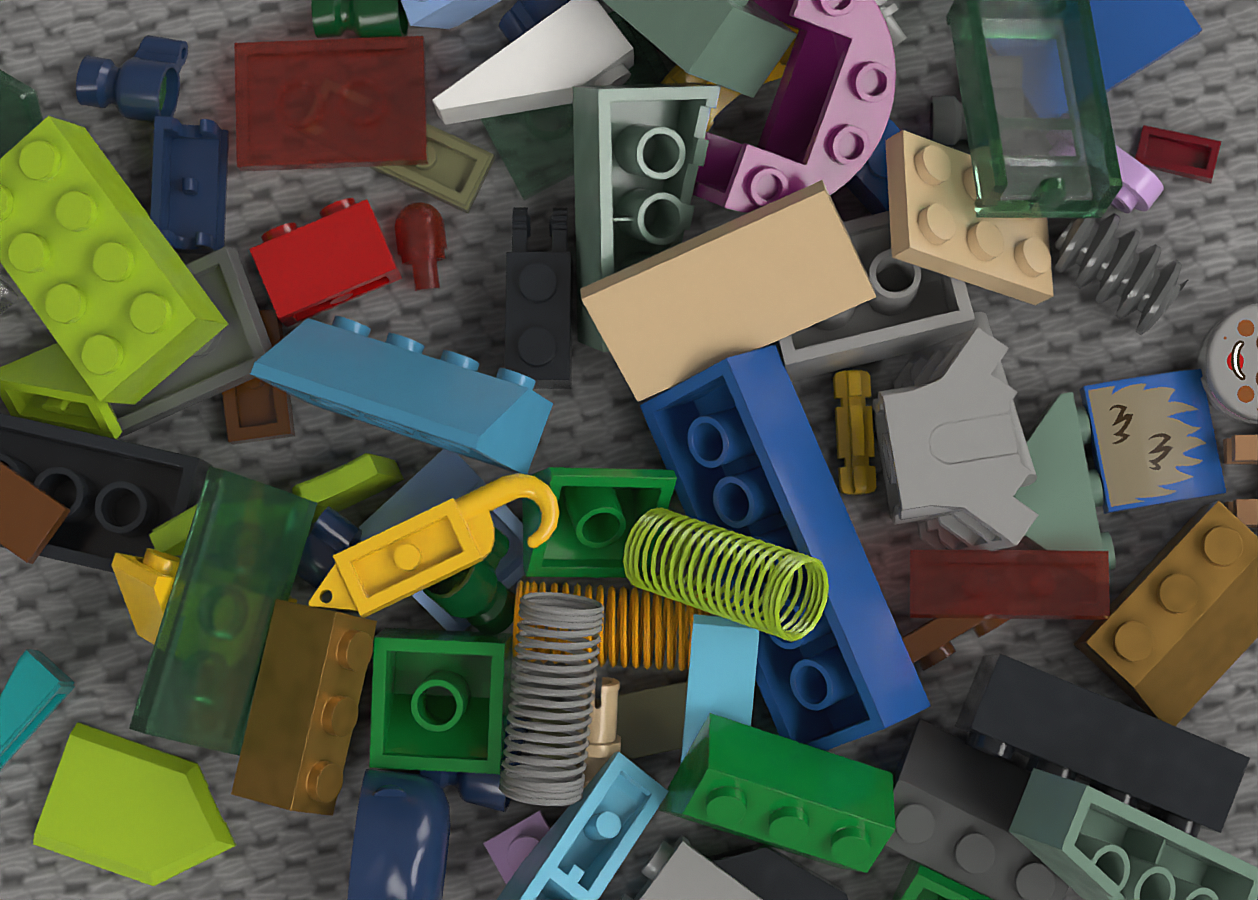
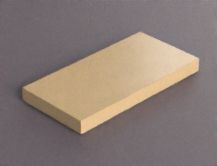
[580,180,876,402]

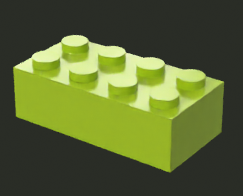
[0,116,229,405]

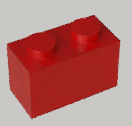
[249,198,403,327]

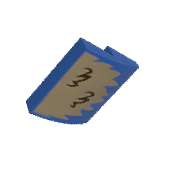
[1079,369,1226,514]

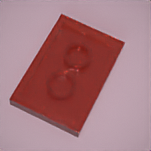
[234,36,429,171]

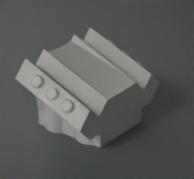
[872,327,1039,561]

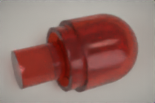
[394,202,448,292]

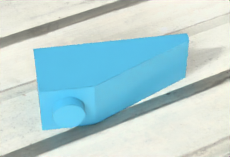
[497,752,669,900]

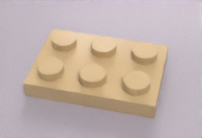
[885,130,1054,305]

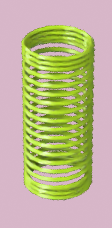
[623,507,829,642]

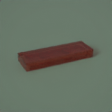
[910,550,1110,620]

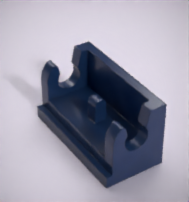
[150,116,229,254]

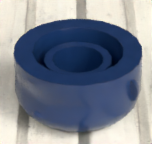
[347,769,450,900]

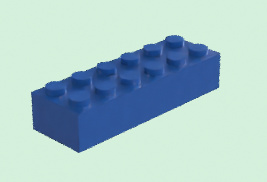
[640,345,931,751]

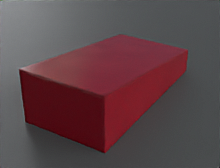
[1135,125,1222,184]

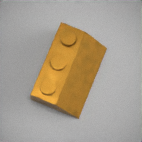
[1074,500,1258,726]
[231,599,377,816]

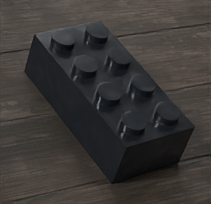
[0,413,213,573]
[955,653,1250,838]

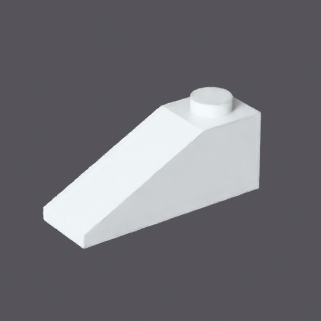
[432,0,634,125]

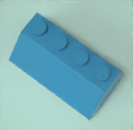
[250,316,553,474]

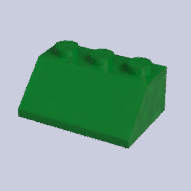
[659,713,896,873]

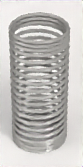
[499,592,605,806]

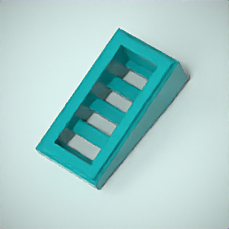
[0,649,75,770]

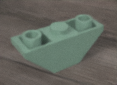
[1013,392,1116,588]

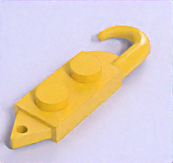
[308,473,560,618]

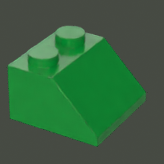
[369,628,513,774]

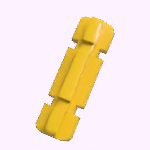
[833,370,877,495]

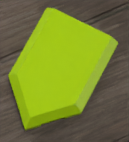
[33,722,237,886]

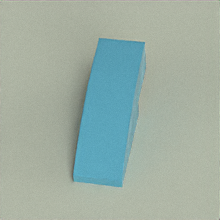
[680,614,759,765]

